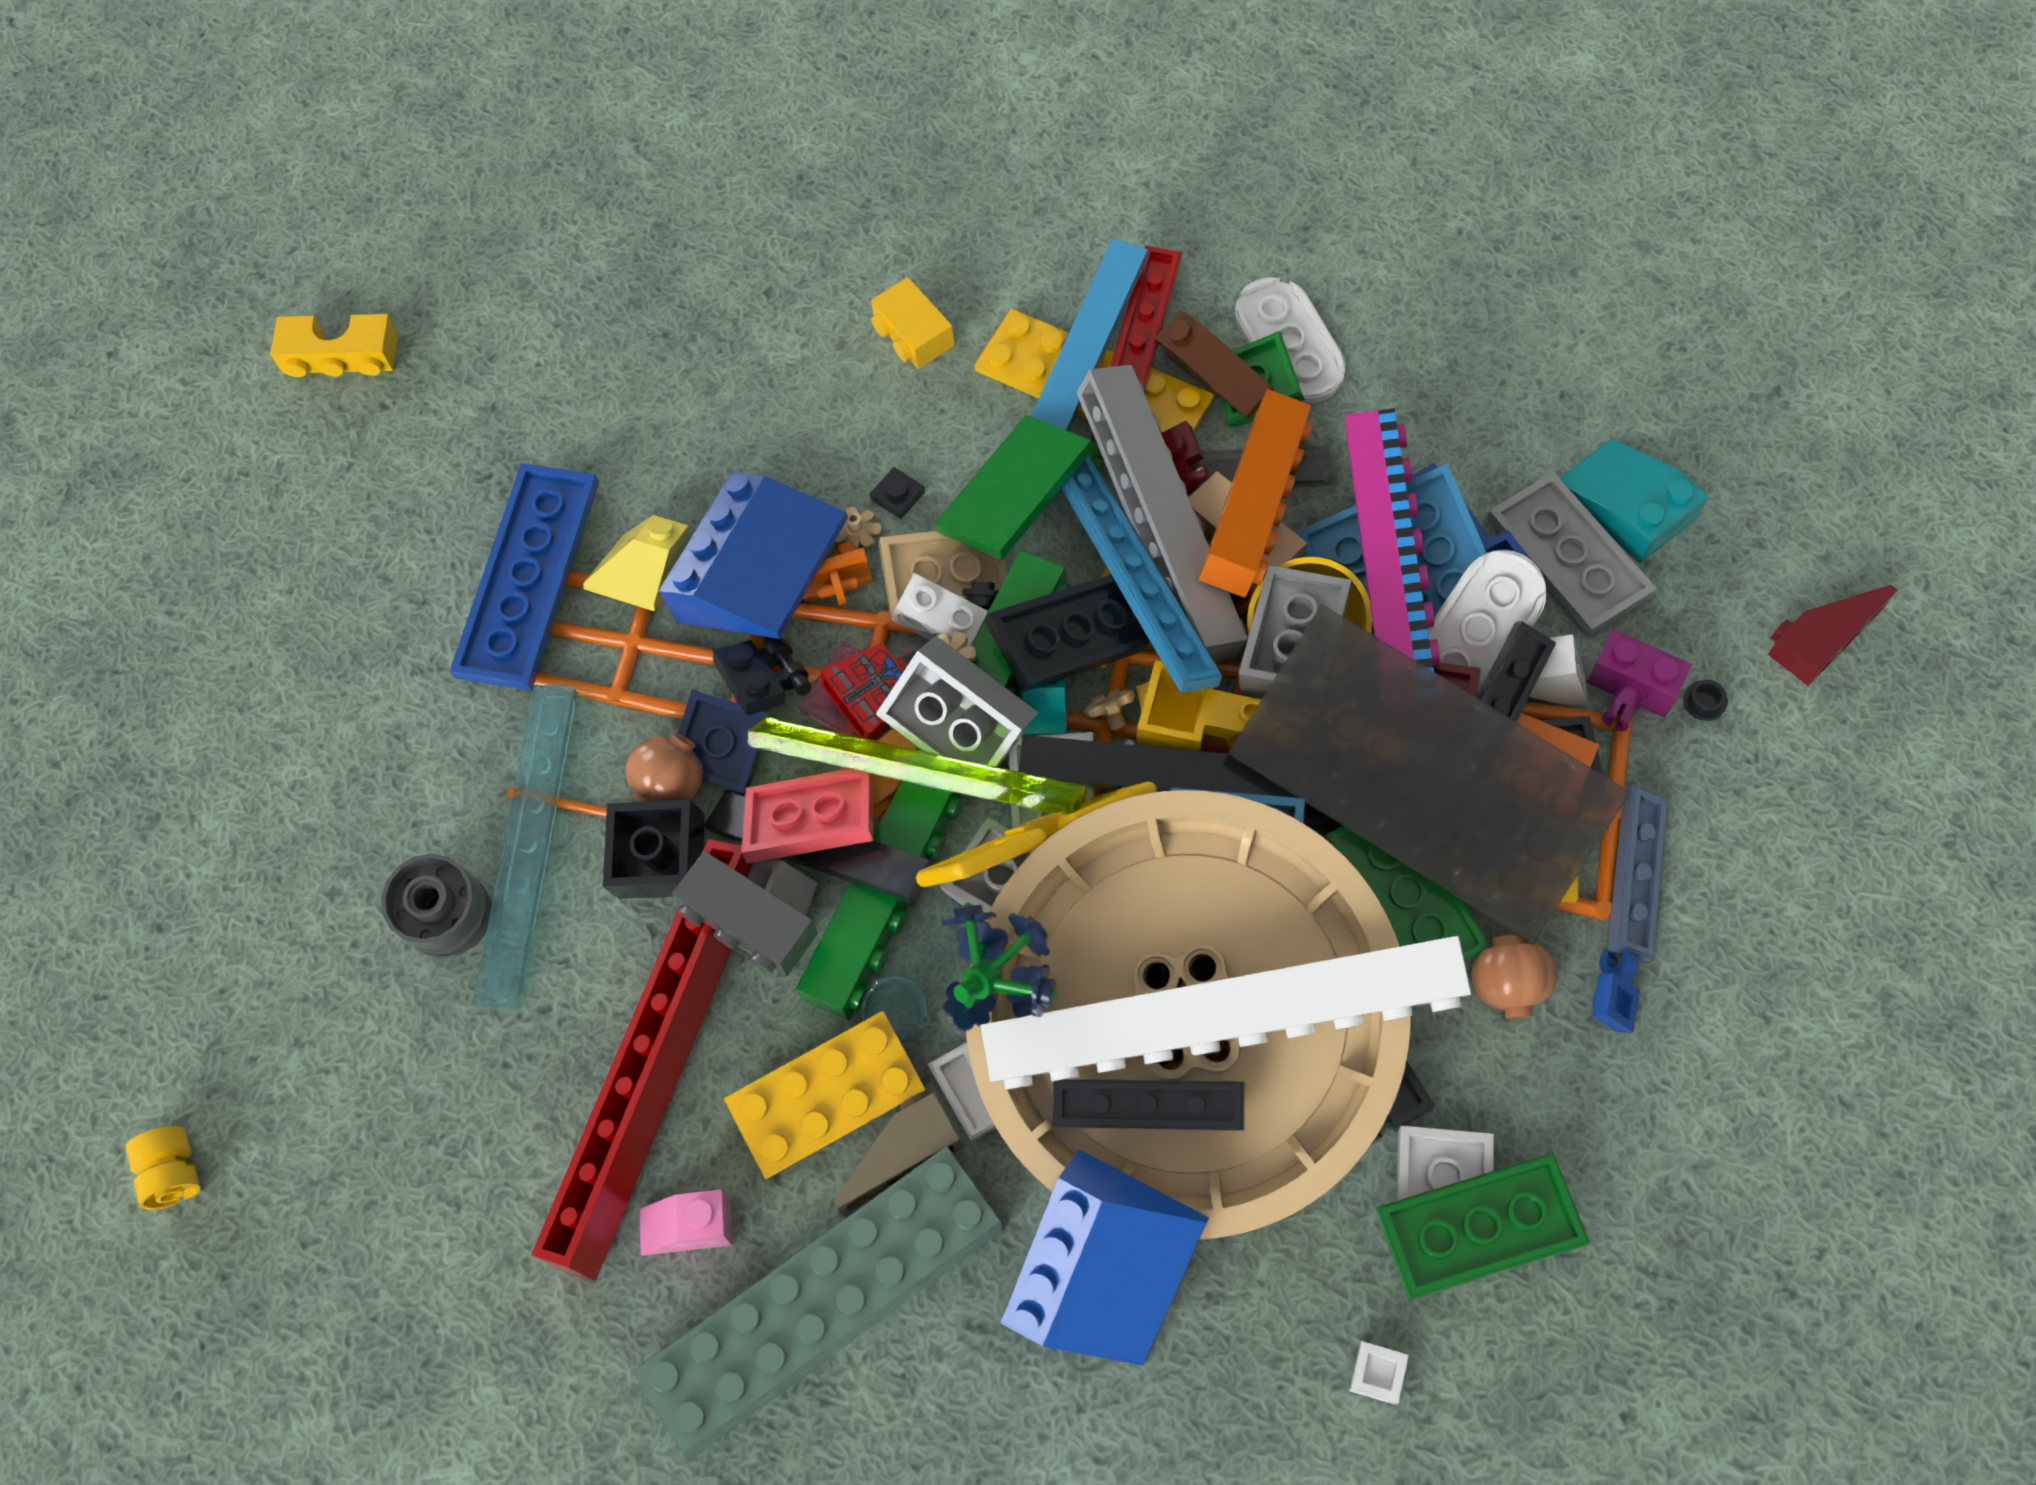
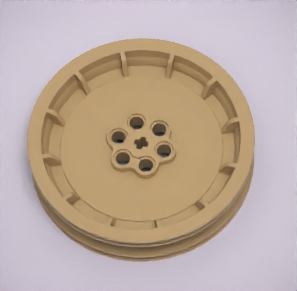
[966,790,1411,1239]

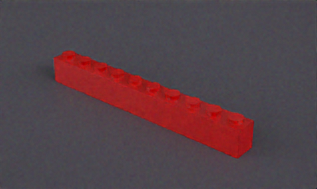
[531,839,753,1282]

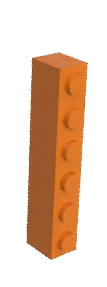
[1198,389,1313,598]

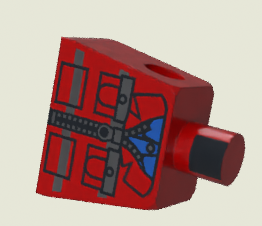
[820,644,917,746]

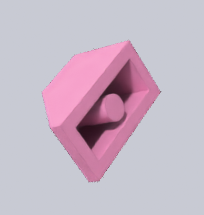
[640,1189,733,1256]

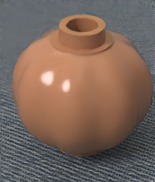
[626,733,704,802]
[1471,935,1557,1019]

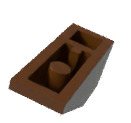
[1155,310,1274,419]

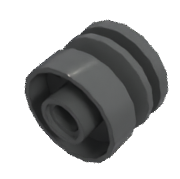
[381,854,493,958]

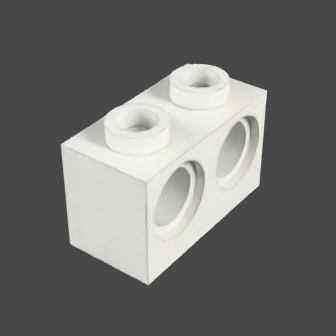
[891,573,988,646]

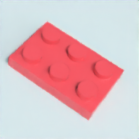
[741,765,874,864]

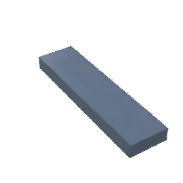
[1607,785,1668,962]

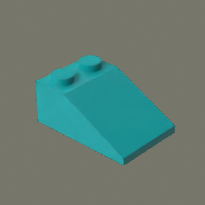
[1560,439,1709,564]

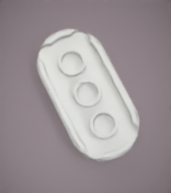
[1235,277,1346,404]
[1427,550,1546,697]

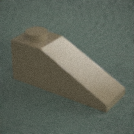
[834,1092,962,1216]

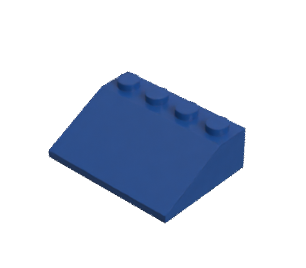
[659,472,848,639]
[1001,1150,1209,1366]

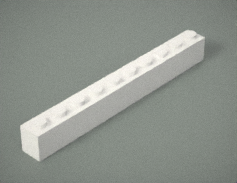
[980,936,1471,1090]

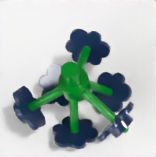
[942,902,1057,1031]

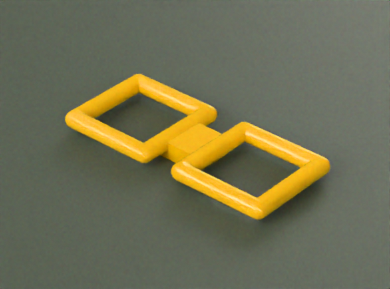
[916,781,1157,887]

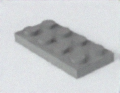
[1487,472,1657,637]

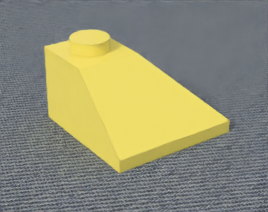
[583,515,691,611]

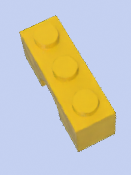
[270,314,399,377]

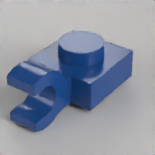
[1592,949,1640,1033]

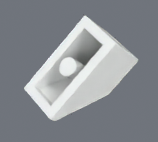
[1530,634,1588,707]

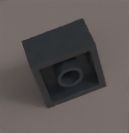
[602,799,705,899]

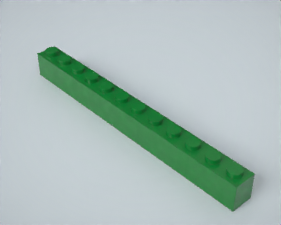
[795,550,1070,1021]

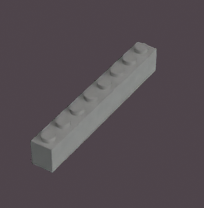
[1076,365,1248,663]

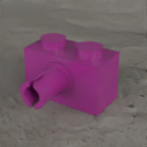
[1586,629,1692,731]

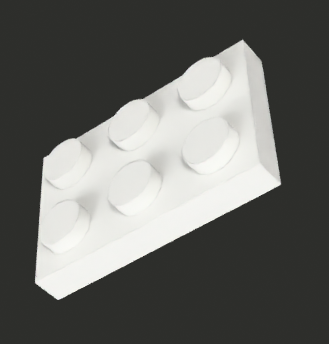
[1395,1126,1494,1277]

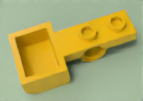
[1136,660,1319,756]

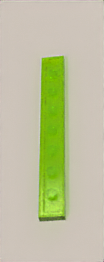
[747,717,1087,815]

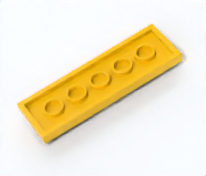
[974,308,1215,434]

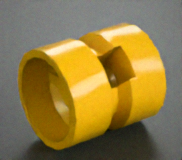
[125,1126,201,1210]

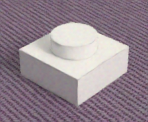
[1349,1341,1409,1405]

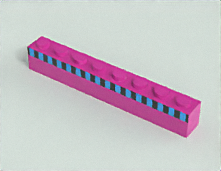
[1345,408,1446,726]

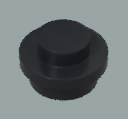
[962,581,999,609]
[1683,680,1728,721]

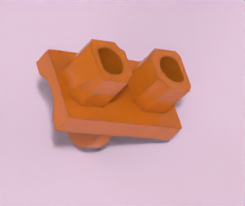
[803,541,873,606]

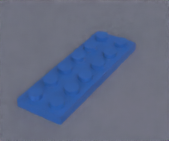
[450,463,599,691]

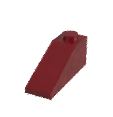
[1768,585,1898,686]

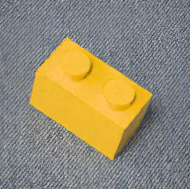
[871,277,955,369]

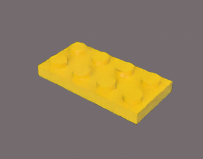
[723,1011,926,1180]

